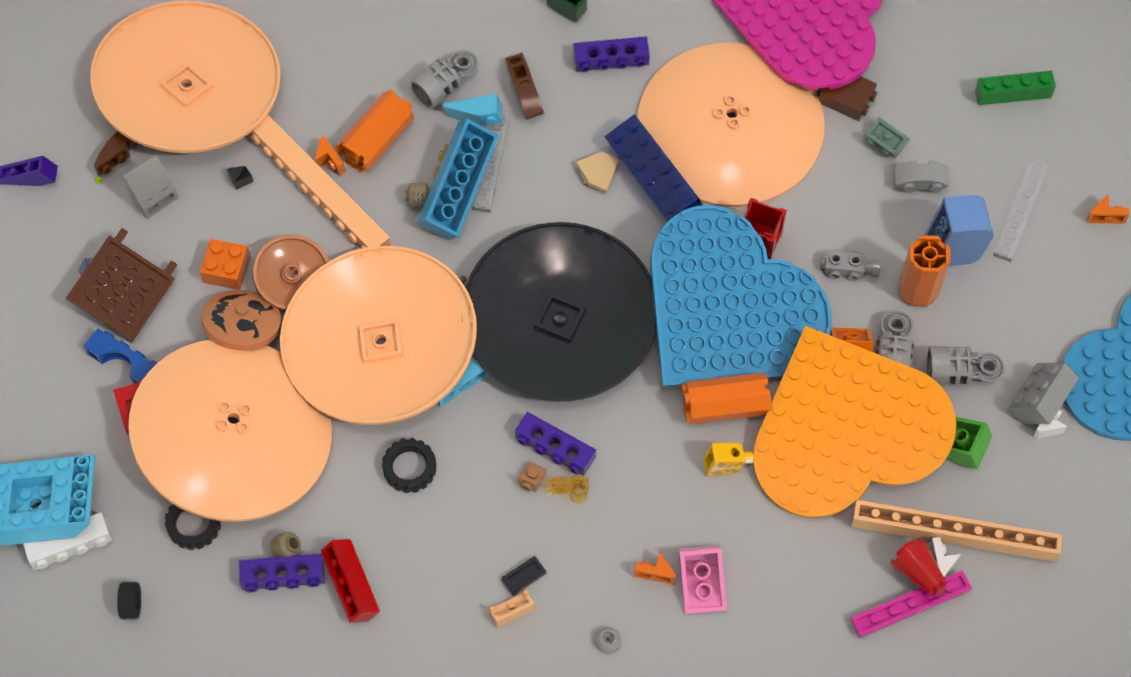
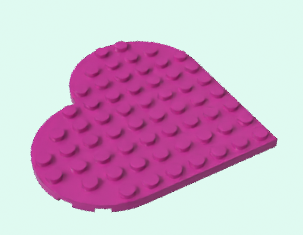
[711,0,884,90]

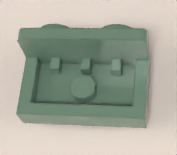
[864,117,910,158]

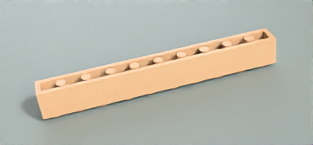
[251,115,391,249]
[851,500,1062,562]

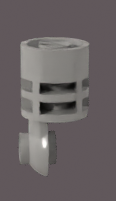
[410,50,478,109]
[875,311,915,368]
[927,346,1005,385]

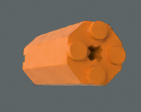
[336,90,414,172]
[899,235,950,306]
[681,372,771,425]

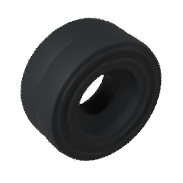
[117,582,141,619]

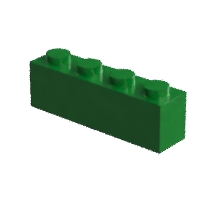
[975,70,1056,106]

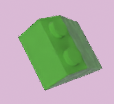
[946,417,992,469]

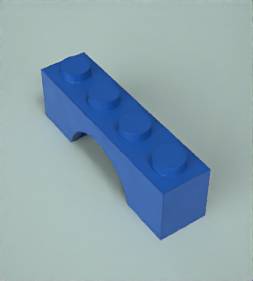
[83,328,157,384]

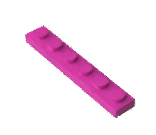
[851,570,972,638]

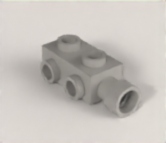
[821,250,881,281]

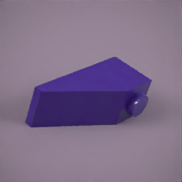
[0,156,58,186]

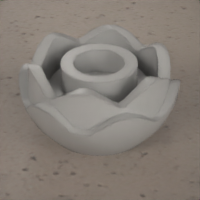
[595,627,621,653]

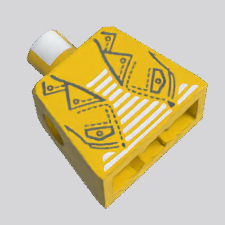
[703,443,754,477]

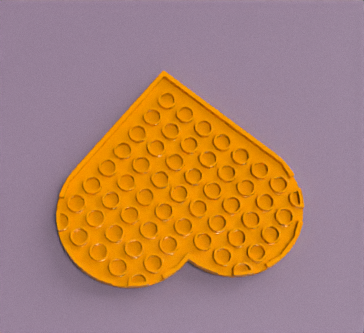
[753,326,956,518]

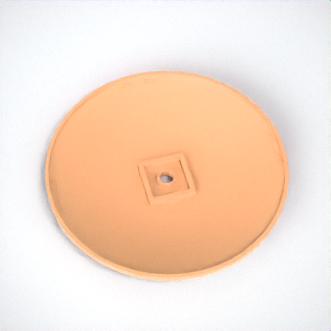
[90,1,280,153]
[637,43,825,207]
[280,246,477,425]
[128,340,332,522]

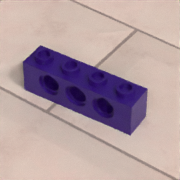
[573,36,650,72]
[515,411,596,476]
[239,553,325,592]

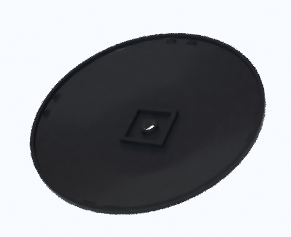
[462,222,656,402]

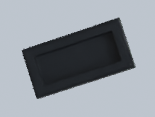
[501,556,547,596]

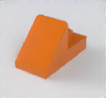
[315,136,346,176]
[1087,195,1130,223]
[634,552,676,585]

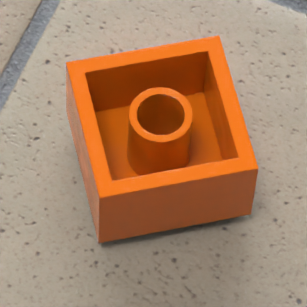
[199,239,251,290]

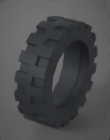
[382,438,436,493]
[165,504,221,550]

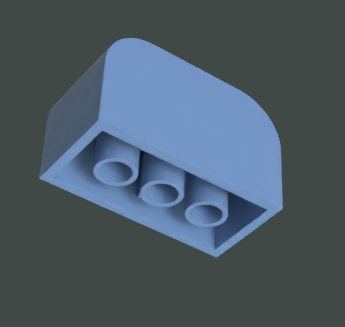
[925,195,994,267]

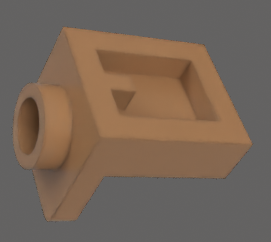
[518,461,547,492]

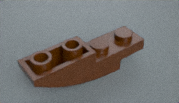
[505,52,544,120]
[94,131,139,177]

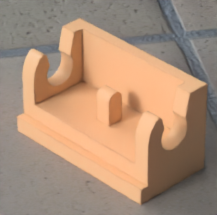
[488,590,535,628]

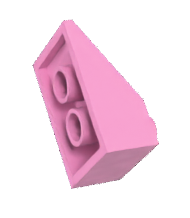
[679,545,727,614]

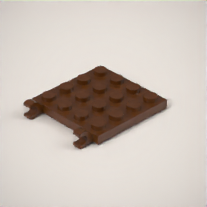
[65,228,178,342]

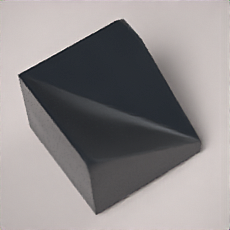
[227,166,254,190]

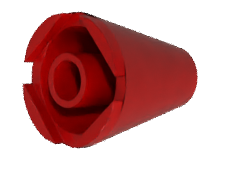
[890,538,947,595]

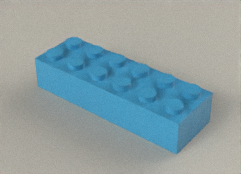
[417,118,499,240]

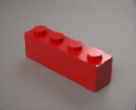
[321,539,380,623]

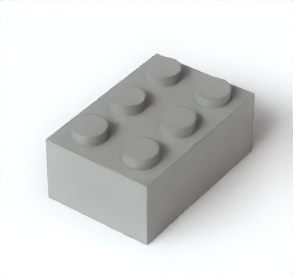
[1008,362,1079,424]

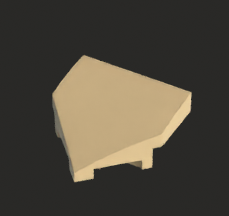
[575,152,619,193]

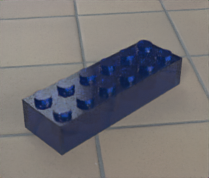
[604,114,703,222]

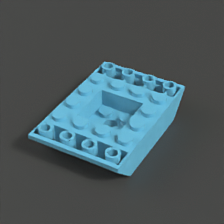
[0,454,95,546]

